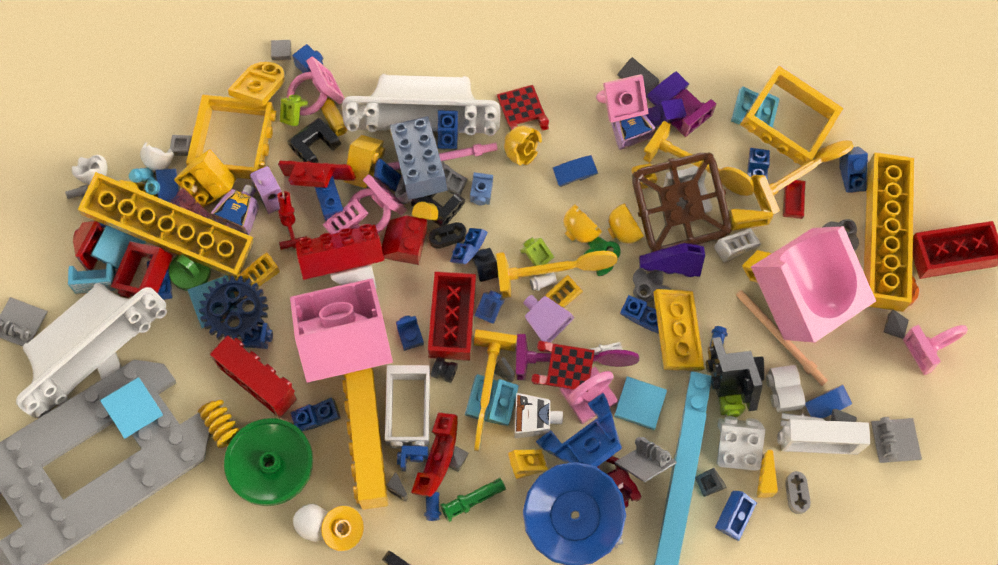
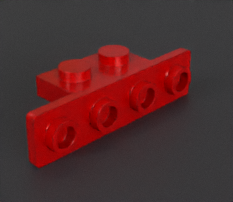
[278,160,356,188]

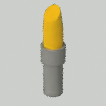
[65,185,89,199]

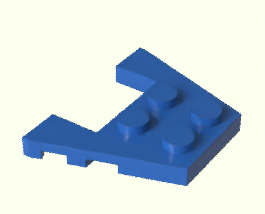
[536,393,622,467]

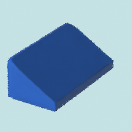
[715,491,757,541]

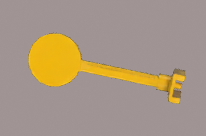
[643,121,756,196]
[750,140,854,215]
[496,251,618,298]
[474,329,517,451]

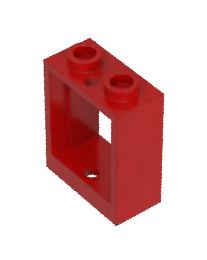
[111,241,173,298]

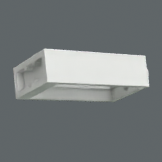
[385,365,430,449]
[777,419,870,455]

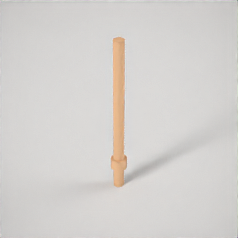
[736,290,828,386]

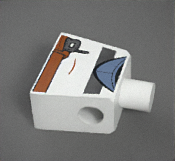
[514,393,563,438]

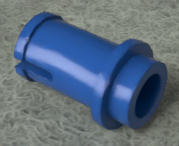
[710,326,728,347]
[424,492,442,521]

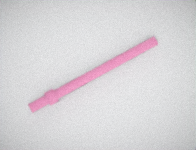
[387,143,498,170]

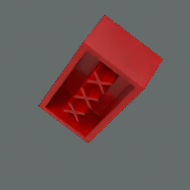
[912,221,998,279]
[295,224,385,280]
[428,271,476,361]
[210,335,297,419]

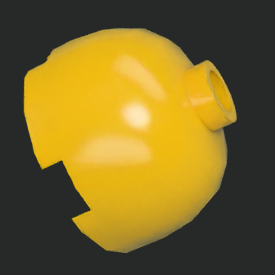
[504,126,542,166]
[607,203,644,244]
[563,204,602,243]

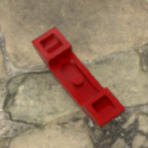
[411,412,458,497]

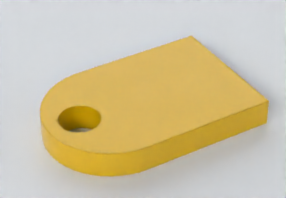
[228,62,285,106]

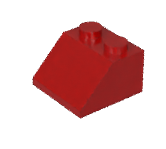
[382,215,427,265]

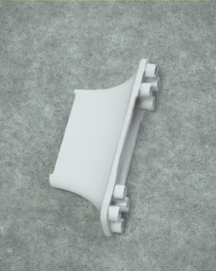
[342,74,501,136]
[16,283,167,418]

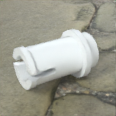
[530,272,557,291]

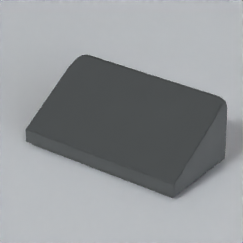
[617,57,660,98]

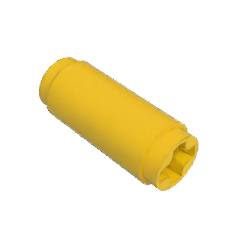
[320,98,348,136]

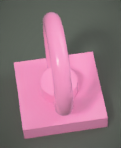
[287,56,345,116]
[596,74,648,123]
[346,174,407,233]
[903,325,968,375]
[559,367,618,424]

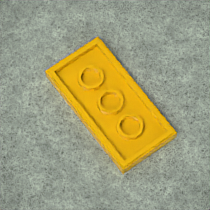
[653,289,705,371]

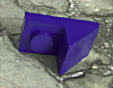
[646,98,687,128]

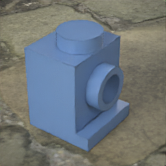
[470,172,493,205]

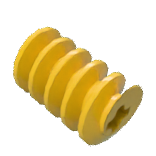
[198,400,240,448]

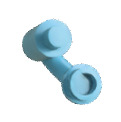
[128,168,160,195]

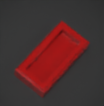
[783,180,806,219]

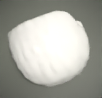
[140,142,174,171]
[72,155,108,185]
[293,504,328,542]

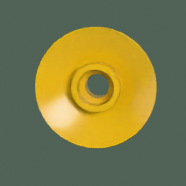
[321,506,364,551]

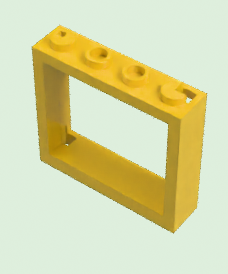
[739,66,843,166]
[186,94,276,179]

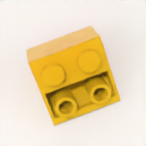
[174,149,237,209]

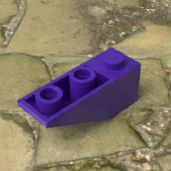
[639,243,705,277]

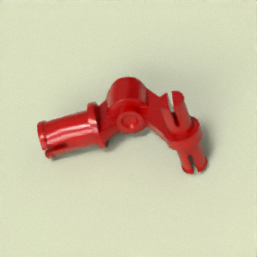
[277,191,307,250]

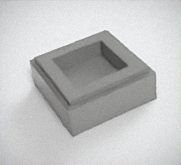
[271,40,291,60]
[170,135,192,156]

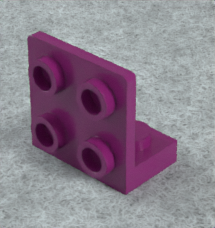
[670,89,716,138]

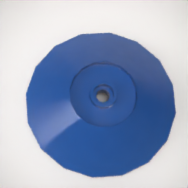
[523,462,626,565]

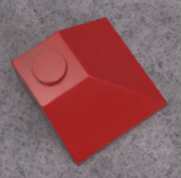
[73,220,104,271]

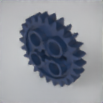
[199,276,269,342]

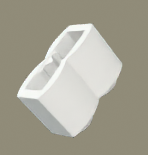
[766,365,806,413]

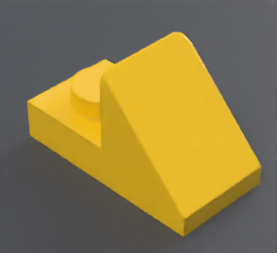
[508,449,548,479]

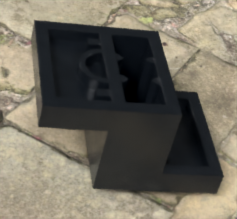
[706,337,763,411]

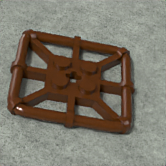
[632,152,732,252]

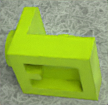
[279,95,308,126]
[520,237,555,266]
[719,394,746,417]

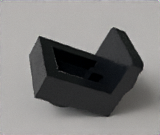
[472,248,499,282]

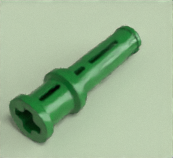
[440,477,506,522]

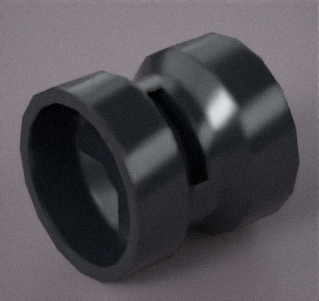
[431,357,458,383]

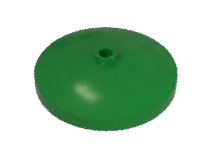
[224,418,313,506]

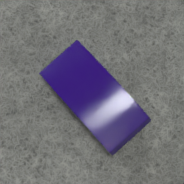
[646,71,689,106]

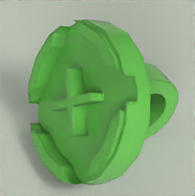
[169,254,211,291]

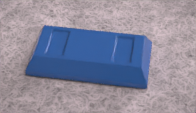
[374,159,402,192]

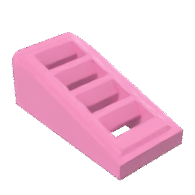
[323,198,369,234]

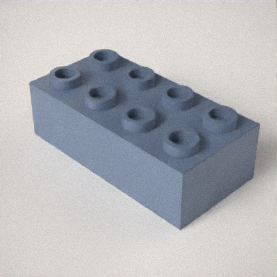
[390,116,448,200]

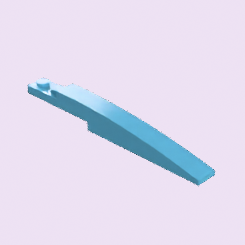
[654,371,712,565]

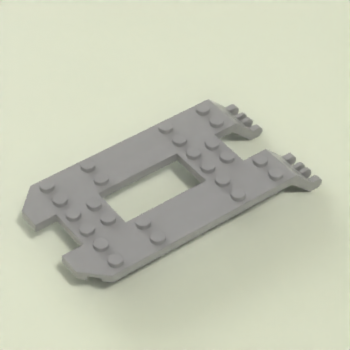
[0,360,211,565]

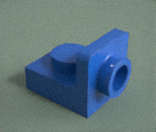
[474,290,505,324]
[396,316,424,351]
[242,323,273,349]
[397,446,429,471]

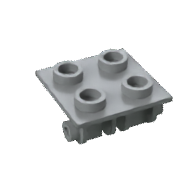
[0,297,48,346]
[871,417,922,463]
[615,437,677,483]

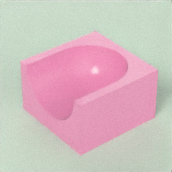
[751,226,876,343]
[290,278,393,383]

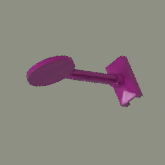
[516,334,639,380]

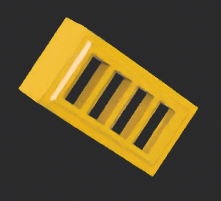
[729,209,773,231]
[235,252,280,287]
[539,275,583,308]
[757,450,778,498]

